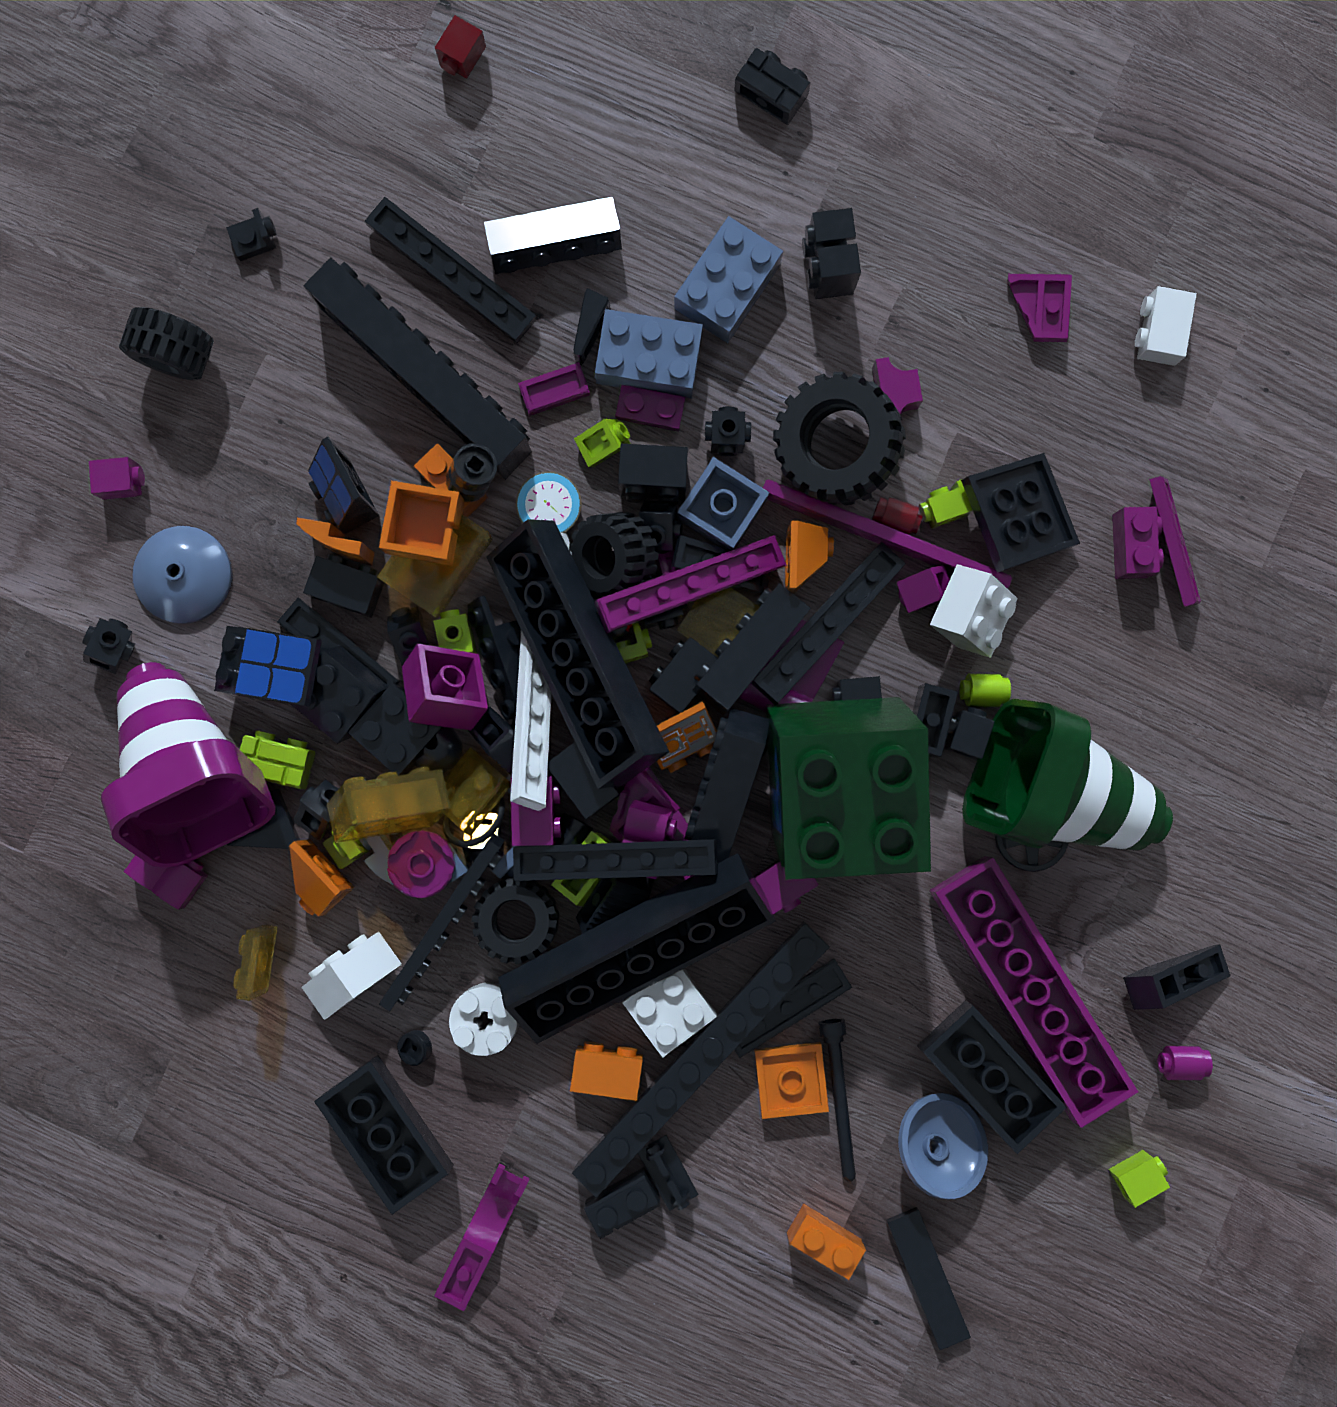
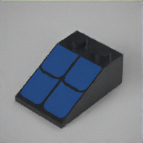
[308,436,380,534]
[214,626,322,707]

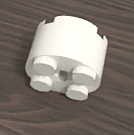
[449,982,519,1056]

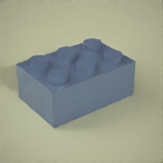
[674,216,783,343]
[595,309,703,399]

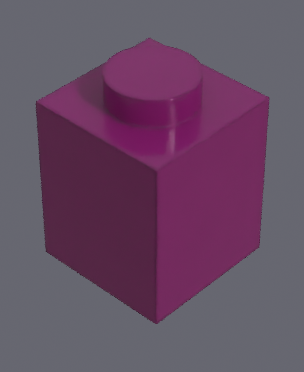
[88,457,145,500]
[897,565,950,613]

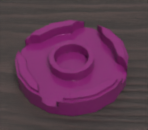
[387,830,456,898]

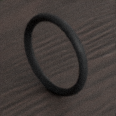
[443,784,505,847]

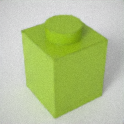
[1108,1150,1170,1208]

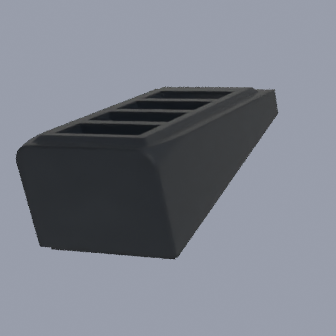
[573,288,611,365]

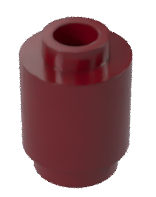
[872,497,923,535]

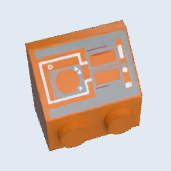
[657,702,717,773]

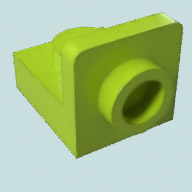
[574,419,631,467]
[616,622,652,664]
[323,824,369,869]

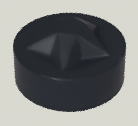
[397,1030,432,1066]

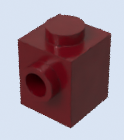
[435,15,486,79]

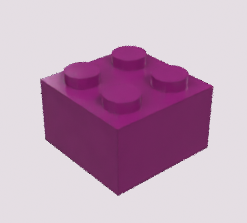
[402,644,488,731]

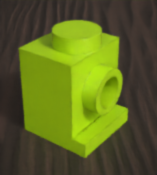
[919,480,973,529]
[433,609,477,653]

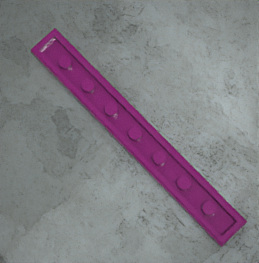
[763,479,1013,589]

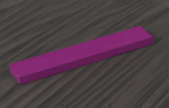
[594,535,787,634]

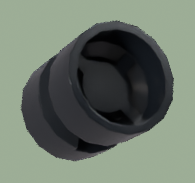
[446,443,497,502]

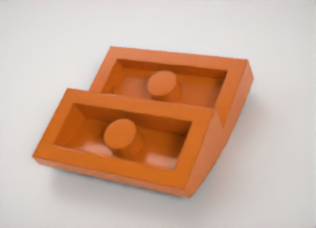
[296,518,374,565]

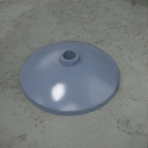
[133,526,232,624]
[898,1093,988,1199]

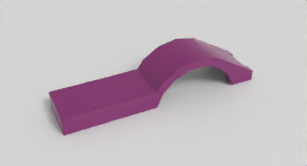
[434,1163,530,1311]

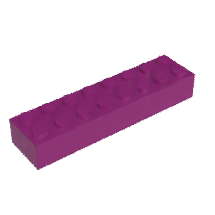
[929,856,1138,1128]

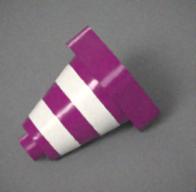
[101,662,275,867]

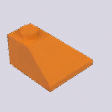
[785,521,834,594]
[289,839,354,917]

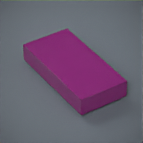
[518,362,590,416]

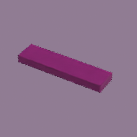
[1149,476,1201,607]

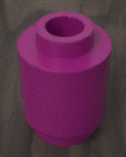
[1157,1046,1213,1081]

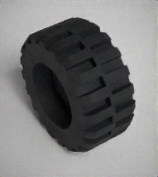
[773,372,906,505]

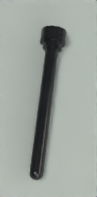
[818,1019,856,1182]

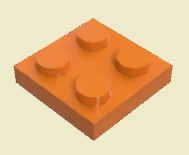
[754,1042,829,1119]

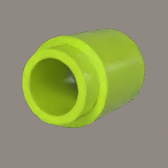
[959,673,1011,707]

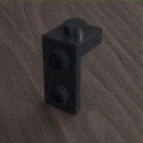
[387,606,430,666]

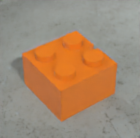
[379,480,464,566]

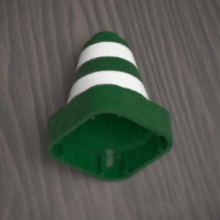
[962,699,1173,851]

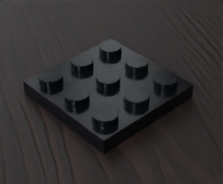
[961,453,1080,573]

